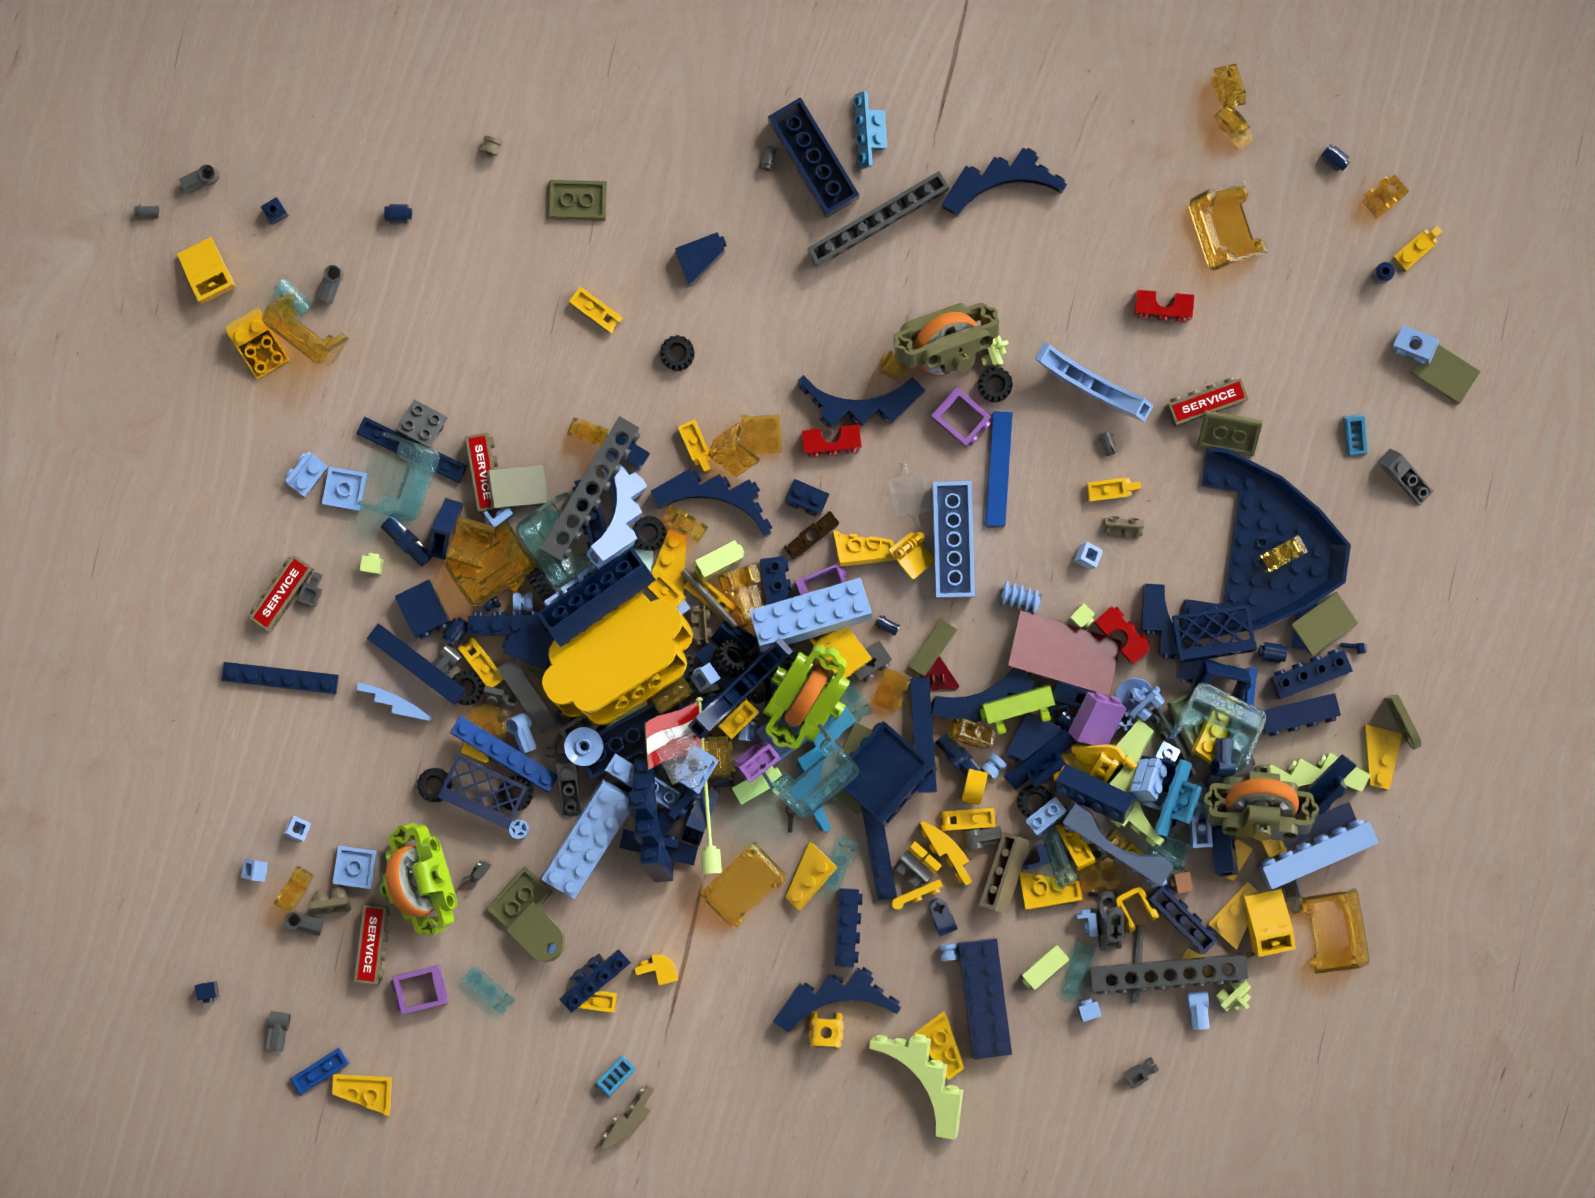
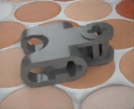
[1097,891,1125,951]

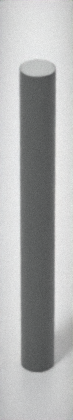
[680,568,738,629]
[1131,925,1144,1003]

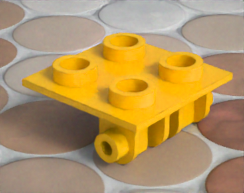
[888,531,934,580]

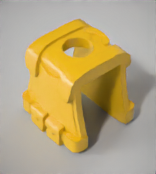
[1116,887,1159,933]
[808,1011,844,1048]

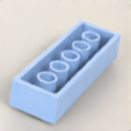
[932,481,975,599]
[749,578,872,653]
[541,778,629,899]
[1258,819,1379,889]

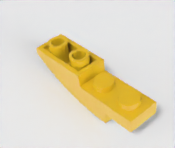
[919,821,972,886]

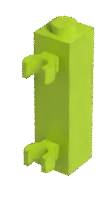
[979,685,1055,735]

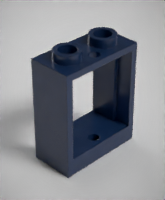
[1191,661,1252,711]

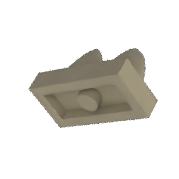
[309,884,351,916]

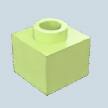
[360,553,384,575]
[1070,604,1095,628]

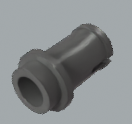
[760,145,777,171]
[134,204,159,219]
[1099,431,1118,457]

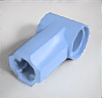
[506,712,537,754]
[1187,990,1210,1030]

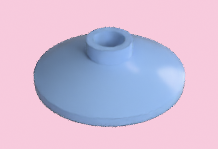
[1116,678,1153,711]
[564,727,603,766]

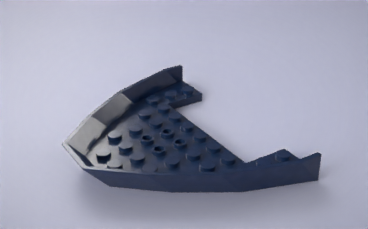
[1180,446,1351,639]

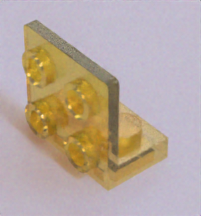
[741,414,782,456]
[707,423,760,477]
[446,516,496,569]
[872,668,910,712]
[651,675,694,714]

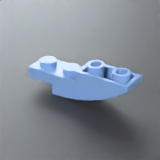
[604,754,682,810]

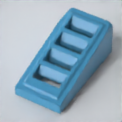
[1343,414,1368,456]
[594,1055,636,1098]

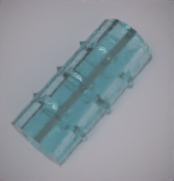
[273,278,313,317]

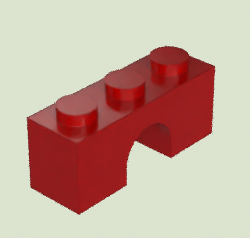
[1134,289,1195,323]
[802,424,862,458]
[1093,606,1151,665]

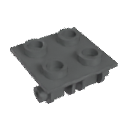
[395,399,448,448]

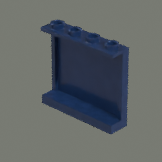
[832,721,937,826]

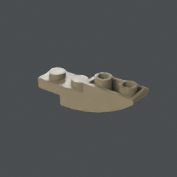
[600,1084,655,1150]

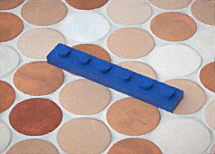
[450,716,558,793]

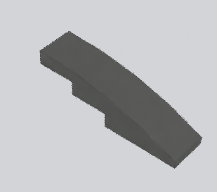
[498,657,558,734]

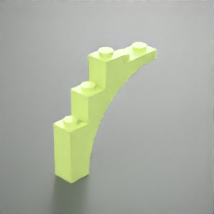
[1110,719,1164,848]
[1267,753,1371,792]
[869,1034,963,1140]

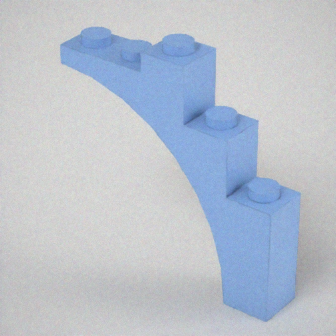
[1035,342,1154,422]
[586,452,647,569]

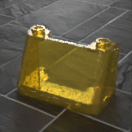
[1189,181,1268,271]
[262,293,349,366]
[444,520,535,606]
[698,841,787,928]
[1301,888,1369,974]

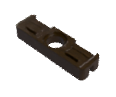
[784,511,839,559]

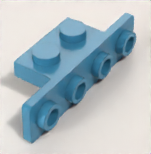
[853,91,887,170]
[1155,759,1202,837]

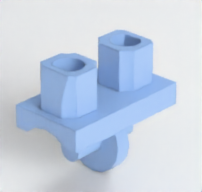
[1129,686,1165,721]

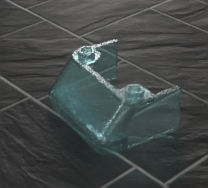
[357,432,440,521]
[516,492,594,588]
[1170,683,1266,772]
[762,723,859,818]

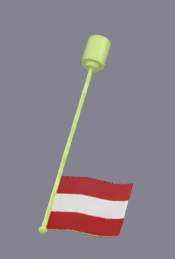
[645,697,722,874]

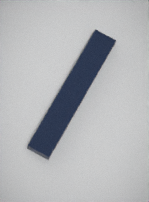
[356,416,468,483]
[367,623,467,705]
[910,678,937,794]

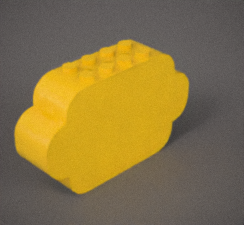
[542,592,693,725]

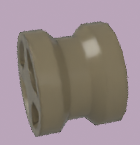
[480,136,502,156]

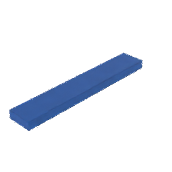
[986,411,1013,527]

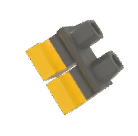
[895,841,942,888]

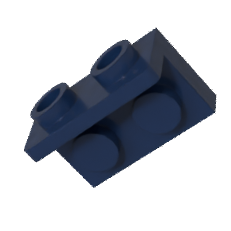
[785,479,830,517]

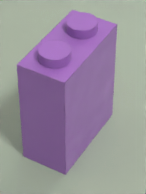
[1068,692,1127,745]

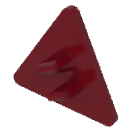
[922,656,959,690]

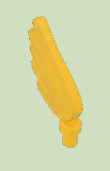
[1071,744,1137,770]

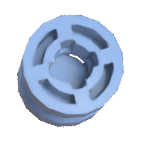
[513,592,534,611]
[981,753,1007,779]

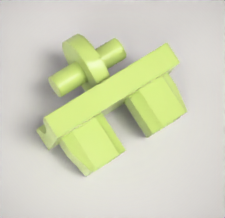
[981,335,1009,366]
[1216,980,1251,1012]

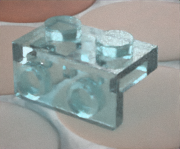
[1147,834,1191,872]

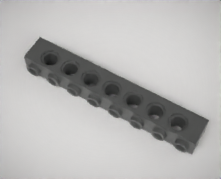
[807,171,949,268]
[541,416,641,562]
[1090,953,1248,995]

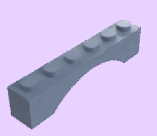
[1063,802,1174,886]

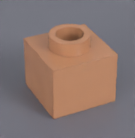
[1170,871,1193,893]

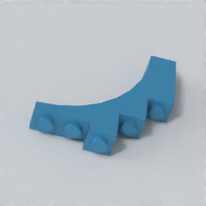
[787,706,856,832]

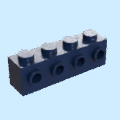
[572,479,607,550]
[760,556,792,605]
[468,611,547,636]
[1270,648,1353,699]
[1258,693,1341,737]
[1054,764,1135,824]
[1147,885,1218,954]
[835,888,863,967]

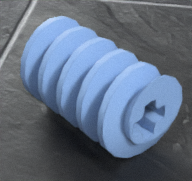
[1000,581,1043,614]

